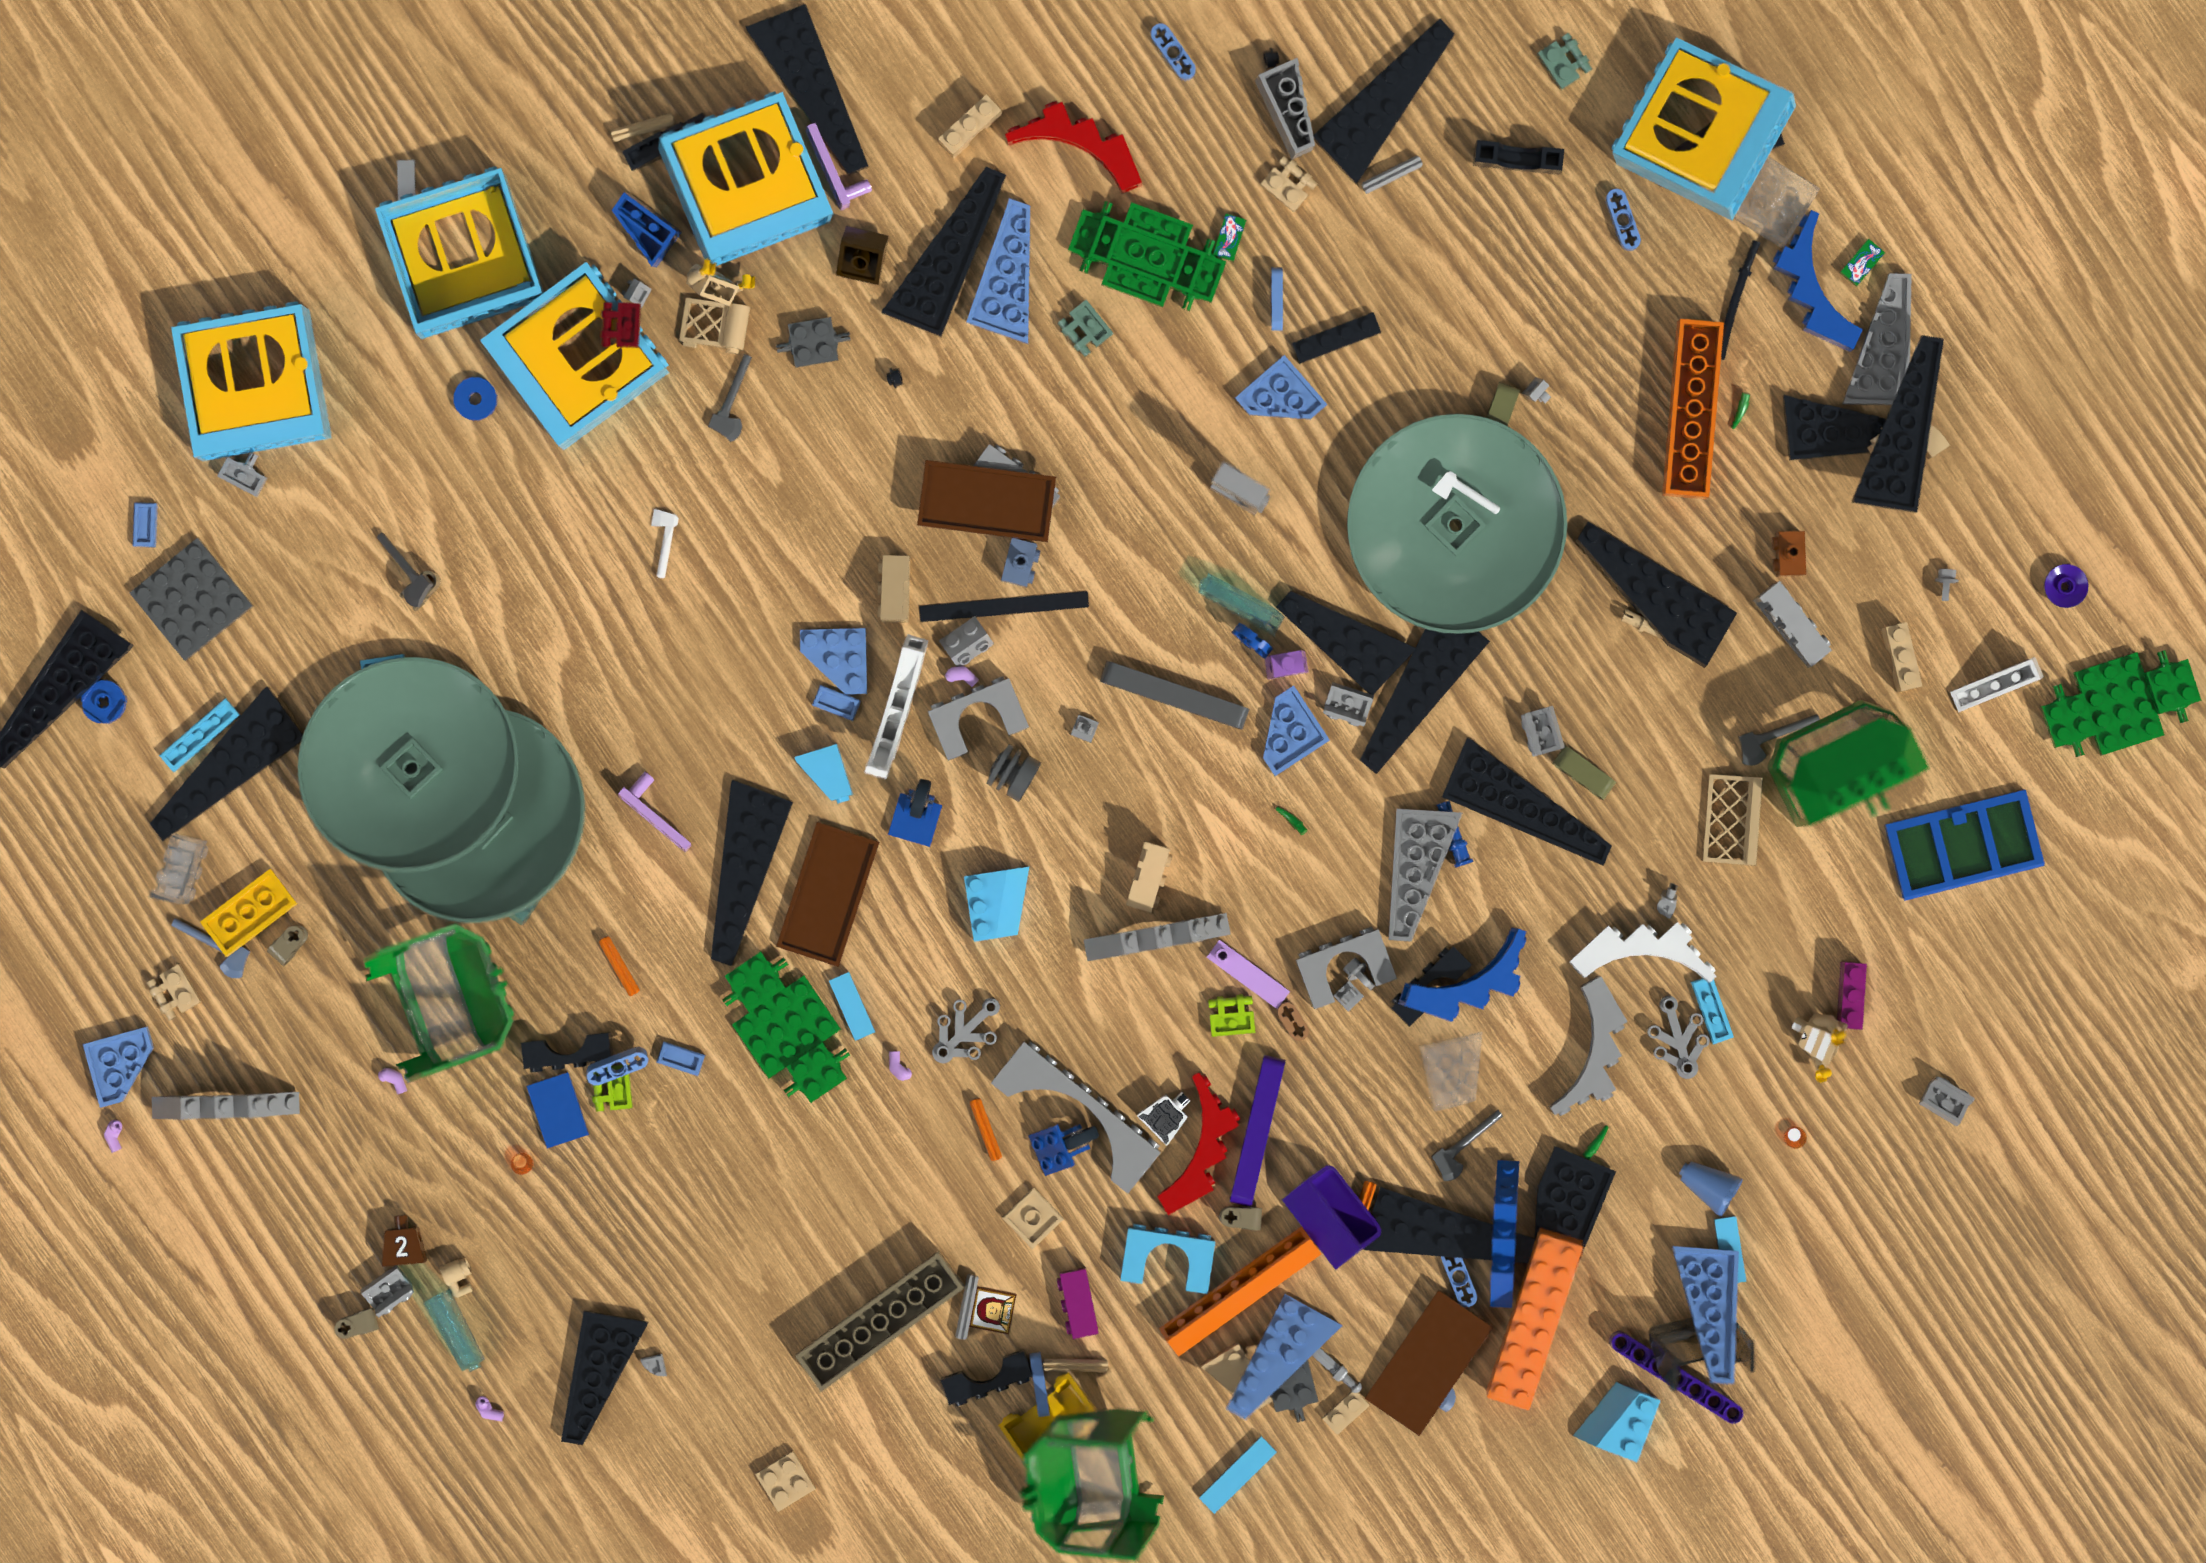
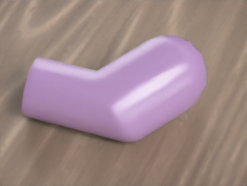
[945,666,979,687]
[889,1051,912,1081]
[378,1068,407,1095]
[104,1120,122,1153]
[475,1396,504,1422]

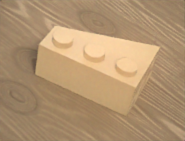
[878,555,910,623]
[1126,842,1173,912]
[1200,1341,1273,1412]

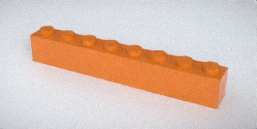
[1159,1226,1321,1357]

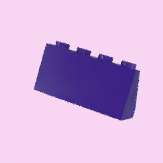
[1282,1165,1381,1270]

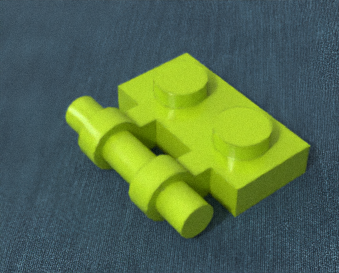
[1208,994,1255,1037]
[592,1064,633,1112]

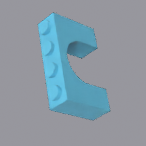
[1120,1224,1215,1294]

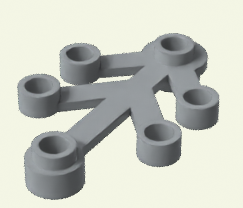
[1647,996,1709,1079]
[932,998,1000,1063]

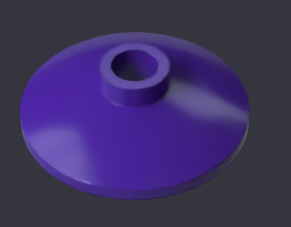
[2044,564,2089,608]

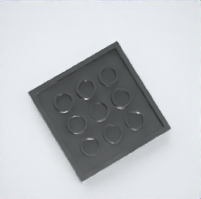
[130,538,254,661]

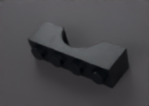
[1473,140,1564,175]
[1390,946,1472,1027]
[521,1032,613,1073]
[941,1349,1032,1407]

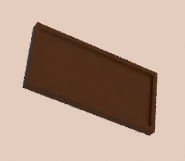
[917,460,1056,543]
[776,822,880,967]
[1365,1290,1493,1436]

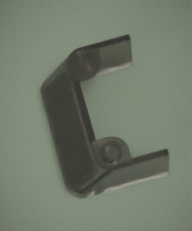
[1649,1318,1755,1391]

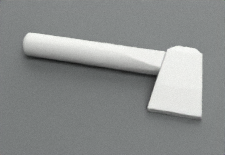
[1432,471,1500,514]
[651,509,679,578]

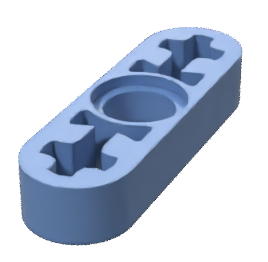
[1151,24,1196,81]
[1605,189,1641,251]
[1271,267,1283,331]
[586,1047,648,1085]
[1440,1256,1477,1307]
[1030,1352,1050,1417]

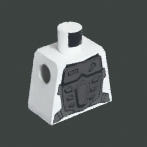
[1137,1092,1190,1146]

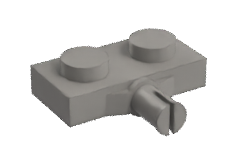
[218,452,268,497]

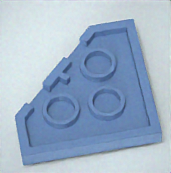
[1235,355,1327,420]
[800,628,867,695]
[1263,686,1330,776]
[83,1027,154,1108]

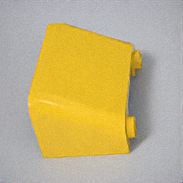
[998,1372,1098,1461]

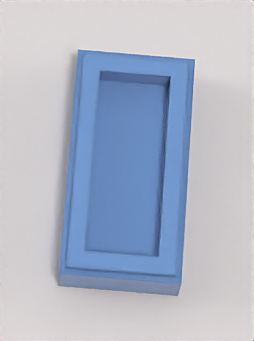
[133,503,158,547]
[812,685,861,721]
[657,1041,705,1076]

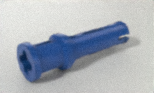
[1437,801,1474,868]

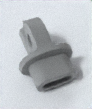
[1935,569,1958,601]
[1657,883,1678,919]
[1343,958,1375,990]

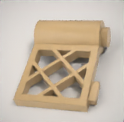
[679,298,750,354]

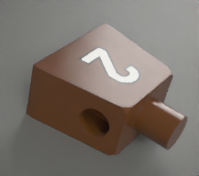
[382,1215,427,1267]

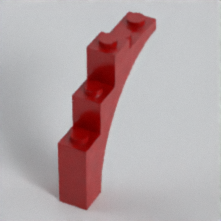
[1005,101,1142,194]
[1157,1072,1240,1215]

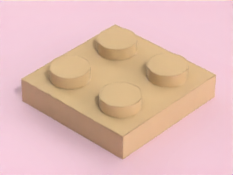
[755,1450,816,1512]

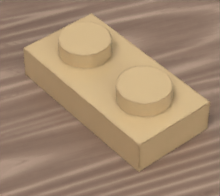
[1322,1392,1370,1435]

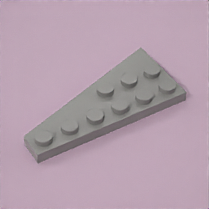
[1842,273,1911,405]
[1389,809,1463,941]

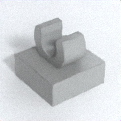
[621,279,652,308]
[1522,377,1551,404]
[1071,715,1099,743]
[1333,980,1364,1012]

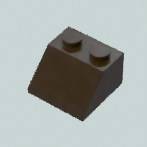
[836,226,889,285]

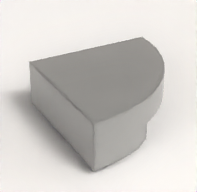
[640,1354,667,1376]

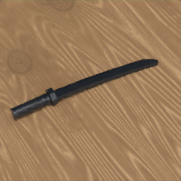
[1721,240,1761,360]

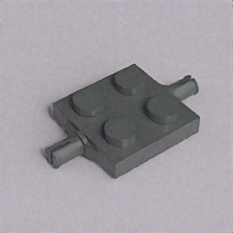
[776,317,851,368]
[1271,1360,1319,1423]

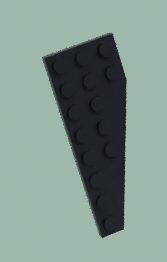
[1576,522,1737,668]
[1534,1146,1616,1266]

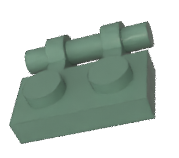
[1537,33,1592,90]
[1057,300,1114,357]

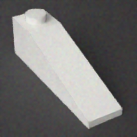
[1950,657,2044,712]

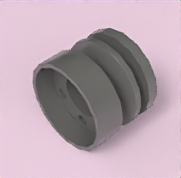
[986,744,1041,802]

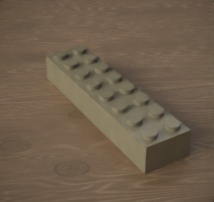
[795,1251,965,1392]

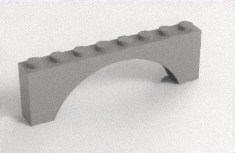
[991,1041,1161,1194]

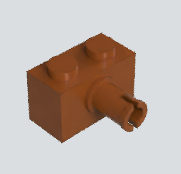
[1772,531,1806,577]

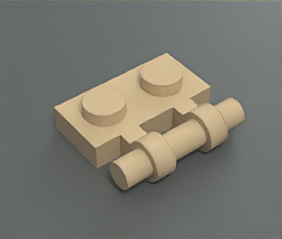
[1261,156,1318,213]
[147,964,202,1021]

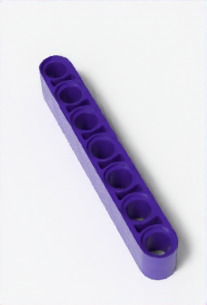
[1230,1055,1286,1207]
[1609,1331,1743,1424]

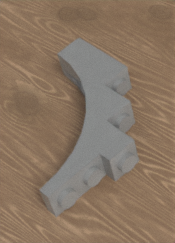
[1084,913,1230,961]
[1548,976,1628,1116]
[152,1092,300,1120]

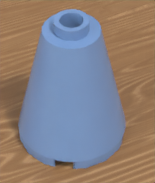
[1679,1161,1743,1216]

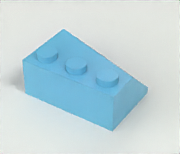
[964,866,1030,942]
[1572,1382,1661,1462]

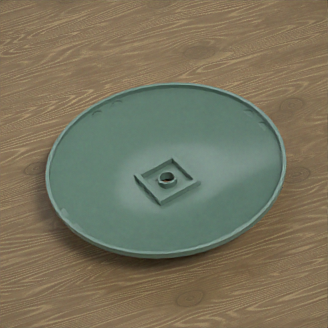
[1347,414,1567,634]
[298,657,519,872]
[382,710,585,923]

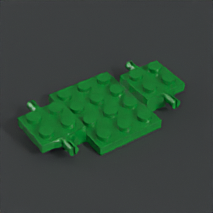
[1068,201,1227,311]
[2040,650,2202,757]
[722,951,850,1103]

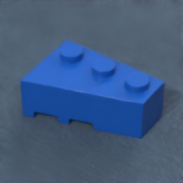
[612,192,682,267]

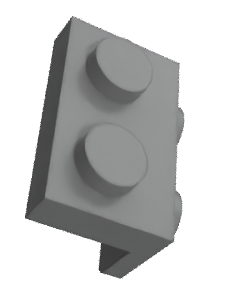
[939,616,994,667]
[1323,682,1374,726]
[1521,706,1565,757]
[1919,1076,1975,1127]
[360,1265,414,1317]

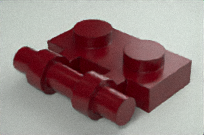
[600,302,641,348]

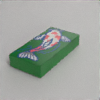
[1213,213,1246,262]
[1840,239,1885,287]

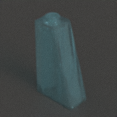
[1198,573,1285,636]
[423,1289,485,1372]

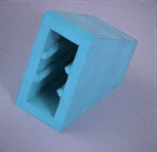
[795,744,853,804]

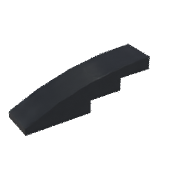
[622,113,706,171]

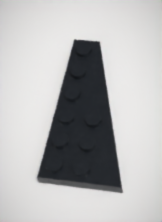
[1783,395,1886,461]
[1276,591,1417,695]
[561,1310,649,1445]

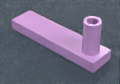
[806,123,872,210]
[618,772,691,853]
[1207,940,1290,1009]

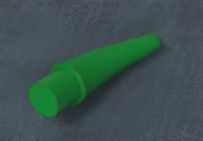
[1731,392,1750,429]
[1275,807,1308,835]
[1582,1125,1609,1160]

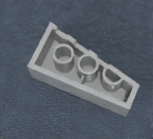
[1255,58,1315,160]
[1753,581,1832,668]

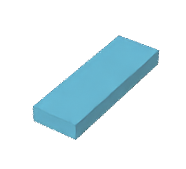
[829,972,876,1041]
[1691,978,1734,1044]
[1713,1216,1746,1283]

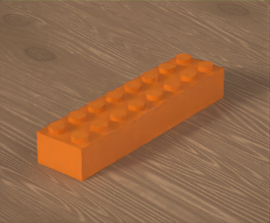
[1662,319,1724,499]
[1486,1228,1583,1411]

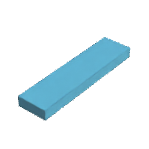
[159,698,241,772]
[1199,1436,1277,1514]

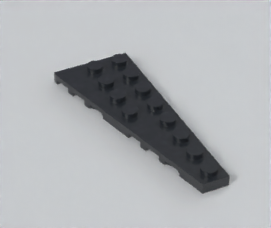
[746,4,869,175]
[1313,18,1455,185]
[881,167,1006,338]
[1852,335,1944,513]
[0,610,134,769]
[1360,629,1490,774]
[150,686,303,841]
[1442,738,1612,866]
[711,780,793,966]
[1362,1187,1536,1263]

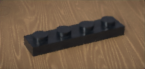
[1292,312,1381,364]

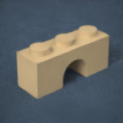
[938,94,1002,159]
[1881,622,1923,692]

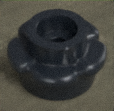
[1263,48,1280,68]
[886,367,903,389]

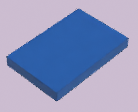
[526,1072,589,1148]

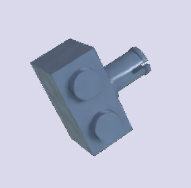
[1001,538,1041,588]

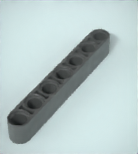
[1100,661,1250,730]

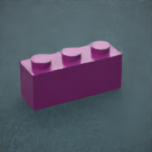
[1837,962,1867,1030]
[1057,1267,1099,1339]

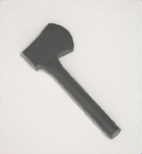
[708,354,752,442]
[377,533,434,607]
[1738,714,1820,766]
[1431,1110,1503,1181]

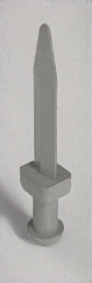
[1312,1348,1362,1393]

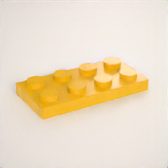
[200,868,298,957]

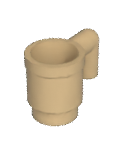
[439,1258,473,1298]

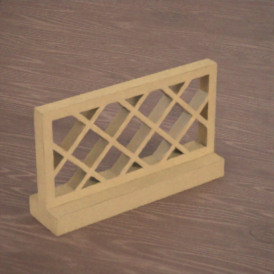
[1703,774,1763,866]

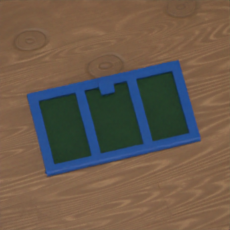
[1884,790,2045,901]

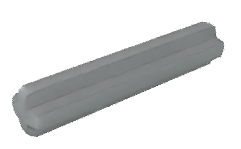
[1362,156,1423,194]
[955,1274,979,1340]

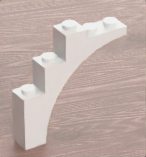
[865,634,929,779]
[1569,922,1717,983]

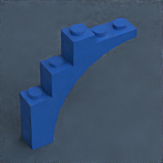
[1772,210,1863,352]
[1398,928,1526,1022]
[1490,1160,1520,1308]

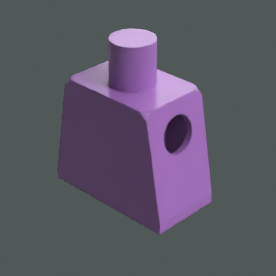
[1264,650,1309,680]

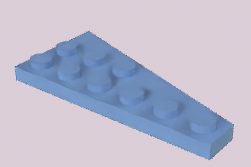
[966,198,1030,344]
[1672,1246,1739,1384]
[1226,1294,1343,1420]

